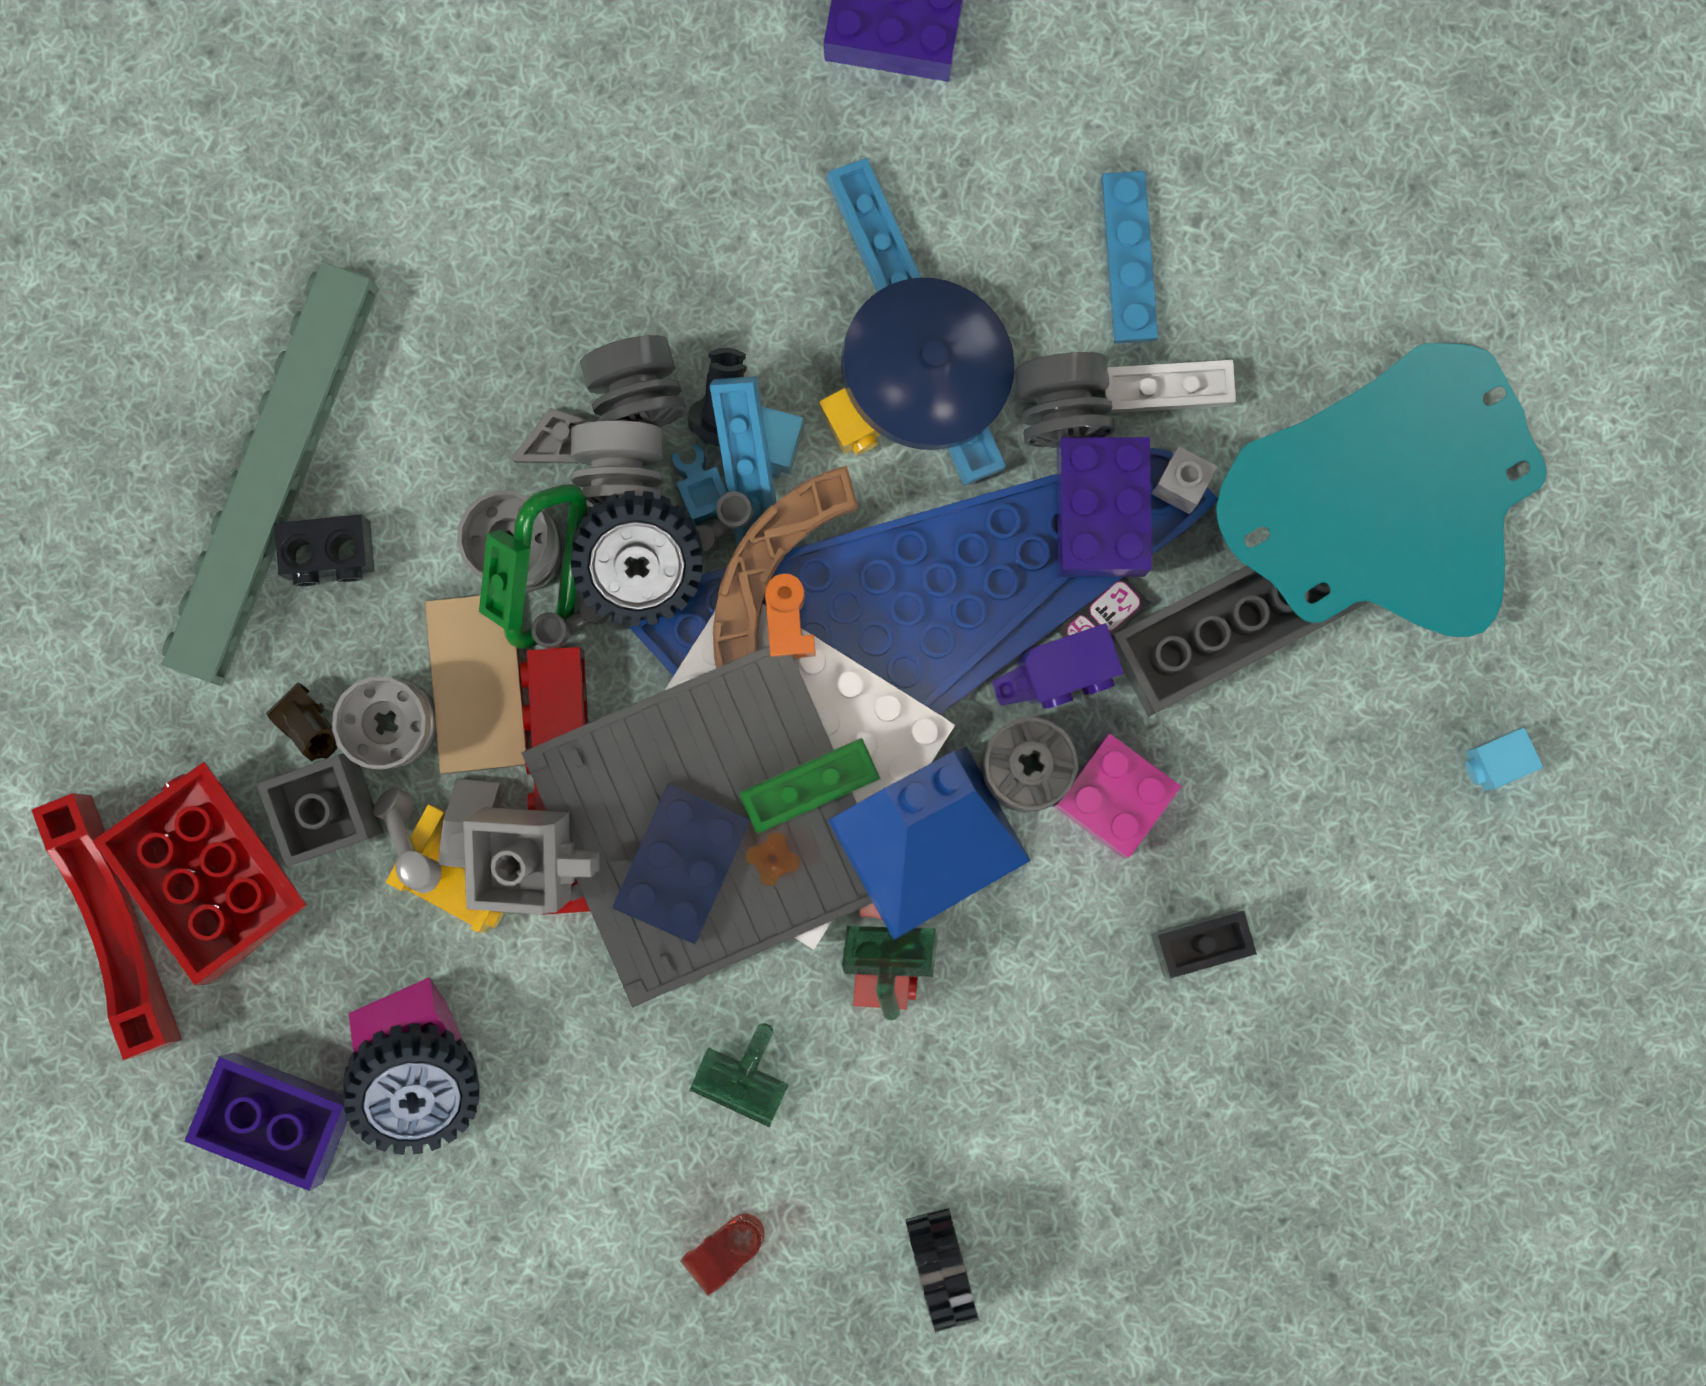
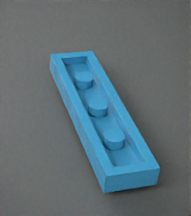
[1101,171,1158,344]
[710,376,777,546]

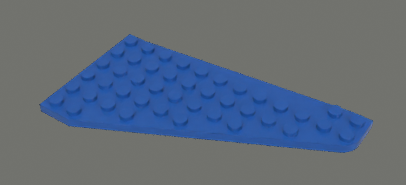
[629,448,1218,715]

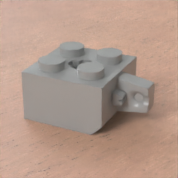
[463,807,600,915]

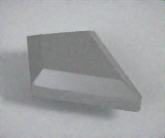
[512,408,591,464]

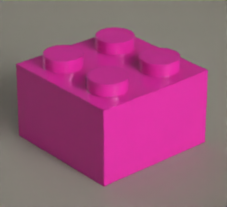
[1053,734,1182,859]

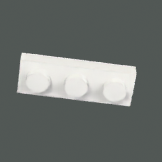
[1103,360,1236,414]

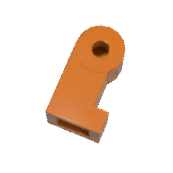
[765,573,816,659]

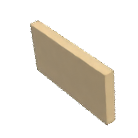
[425,596,528,775]

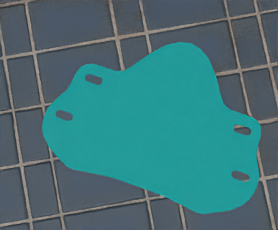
[1216,343,1547,638]

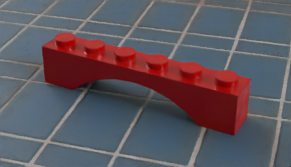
[31,793,182,1060]

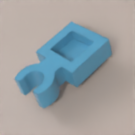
[672,444,727,525]

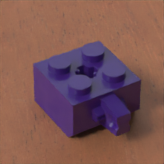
[991,623,1124,709]

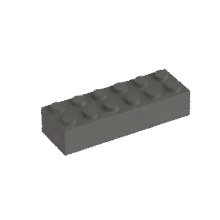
[1111,566,1370,717]

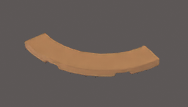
[713,465,858,668]

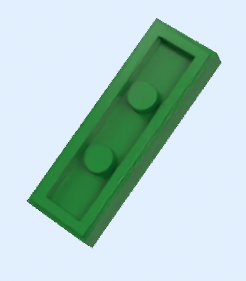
[739,738,880,834]

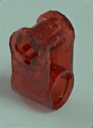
[679,1213,765,1296]

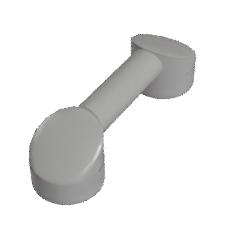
[373,787,441,893]

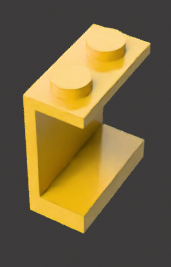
[385,804,505,933]

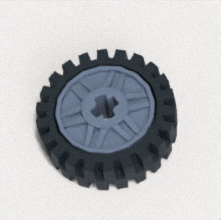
[343,1023,480,1155]

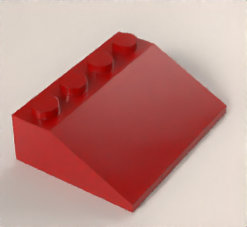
[93,762,308,986]

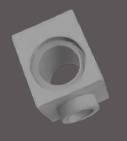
[1151,446,1218,514]

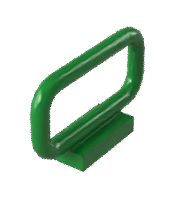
[479,484,587,649]

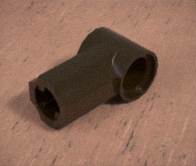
[266,682,338,761]

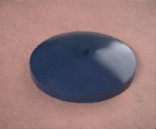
[841,278,1015,450]

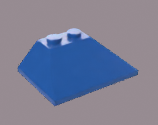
[828,746,1031,940]

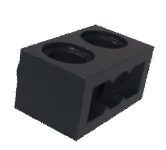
[274,514,375,587]

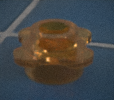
[746,832,800,886]

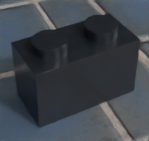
[1151,910,1257,979]

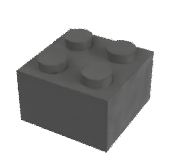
[256,753,384,868]

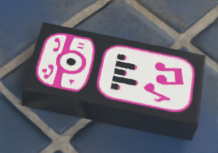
[1057,577,1150,638]

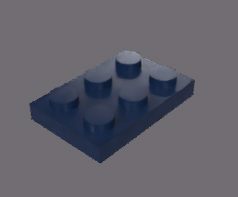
[612,784,750,944]

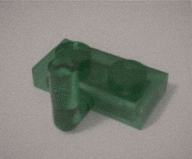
[842,926,938,1020]
[689,1023,789,1127]

